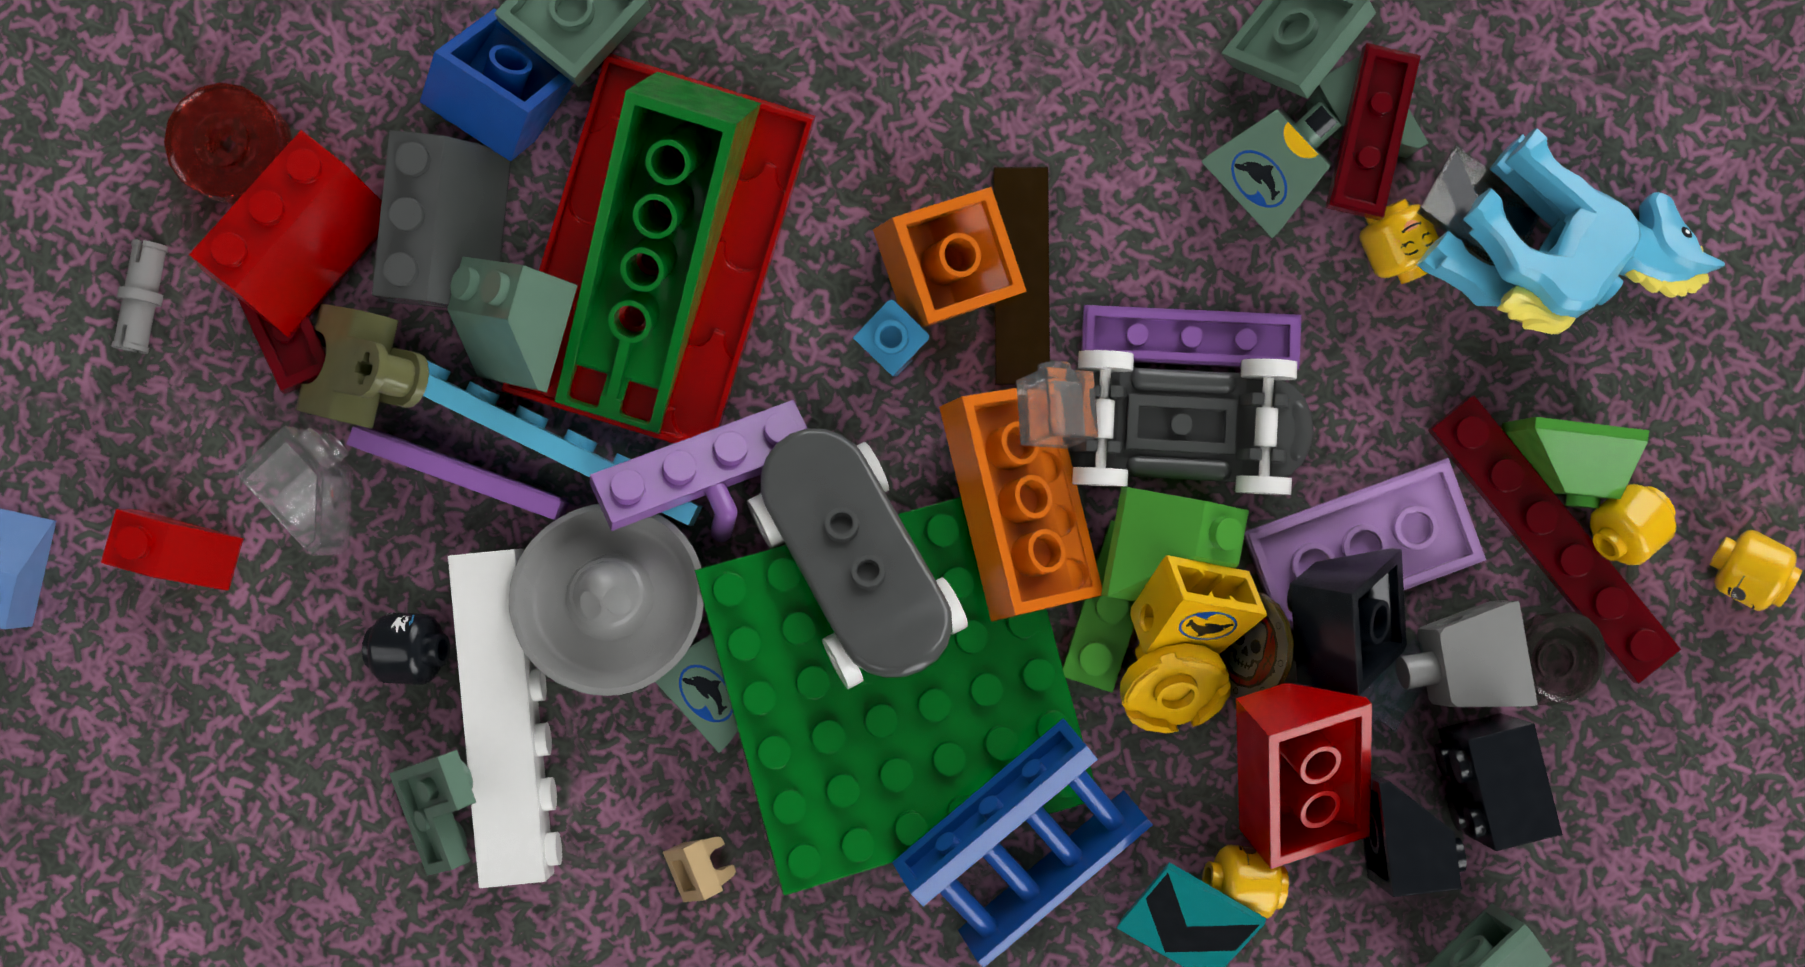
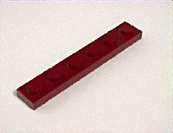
[1428,395,1681,684]

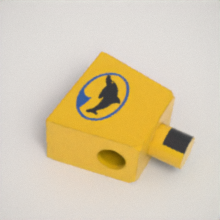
[1130,555,1267,659]

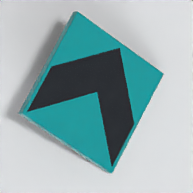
[1116,862,1266,967]

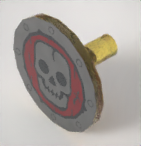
[1219,592,1294,698]

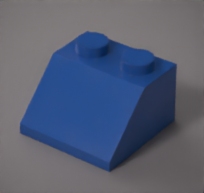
[420,8,574,162]

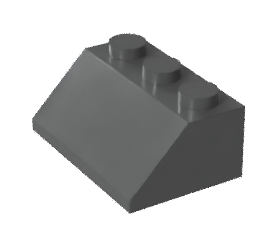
[372,130,511,308]

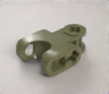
[295,304,429,429]

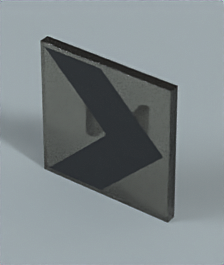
[1417,146,1539,266]

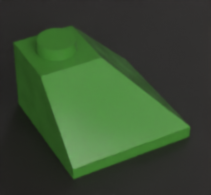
[1502,417,1649,509]
[1101,486,1249,601]

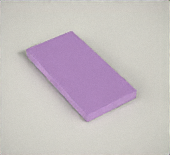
[1244,458,1486,633]

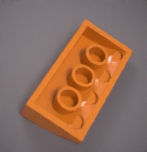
[939,382,1102,622]

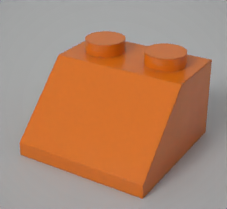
[873,187,1027,328]

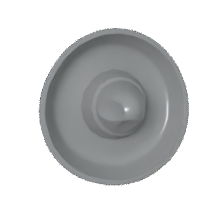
[509,504,704,696]

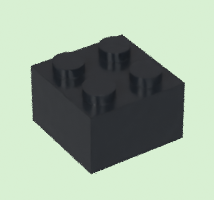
[1434,713,1563,851]

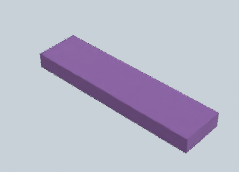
[1081,305,1301,370]
[346,425,569,520]

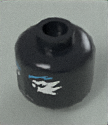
[362,613,450,685]

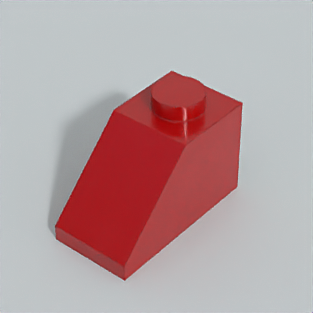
[101,509,244,590]

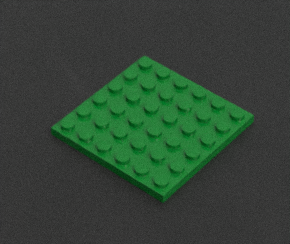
[694,497,1094,896]

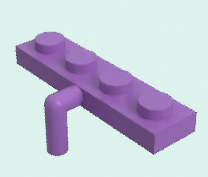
[589,400,807,542]

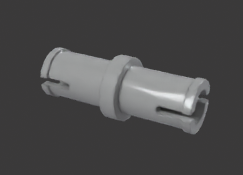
[111,239,169,354]

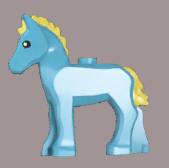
[1416,128,1725,334]

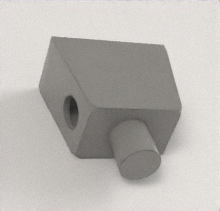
[1396,600,1538,707]

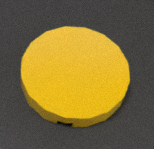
[1120,643,1231,733]

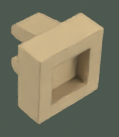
[663,837,736,902]

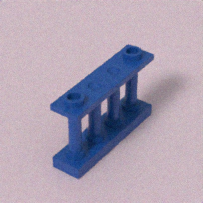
[892,718,1153,967]

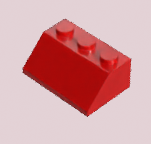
[189,130,382,337]
[1236,683,1372,869]

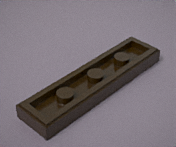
[993,167,1050,385]

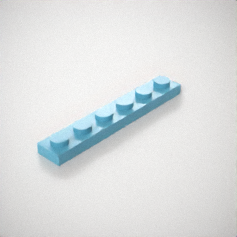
[423,359,703,526]

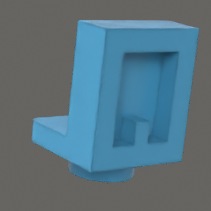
[853,300,930,376]

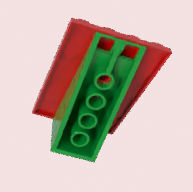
[501,53,816,444]

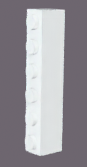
[448,549,562,888]

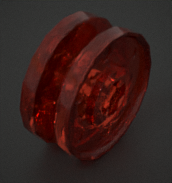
[164,82,292,205]

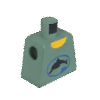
[1201,101,1342,238]
[656,634,738,753]

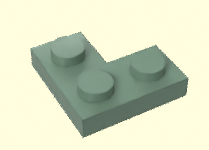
[389,750,476,876]

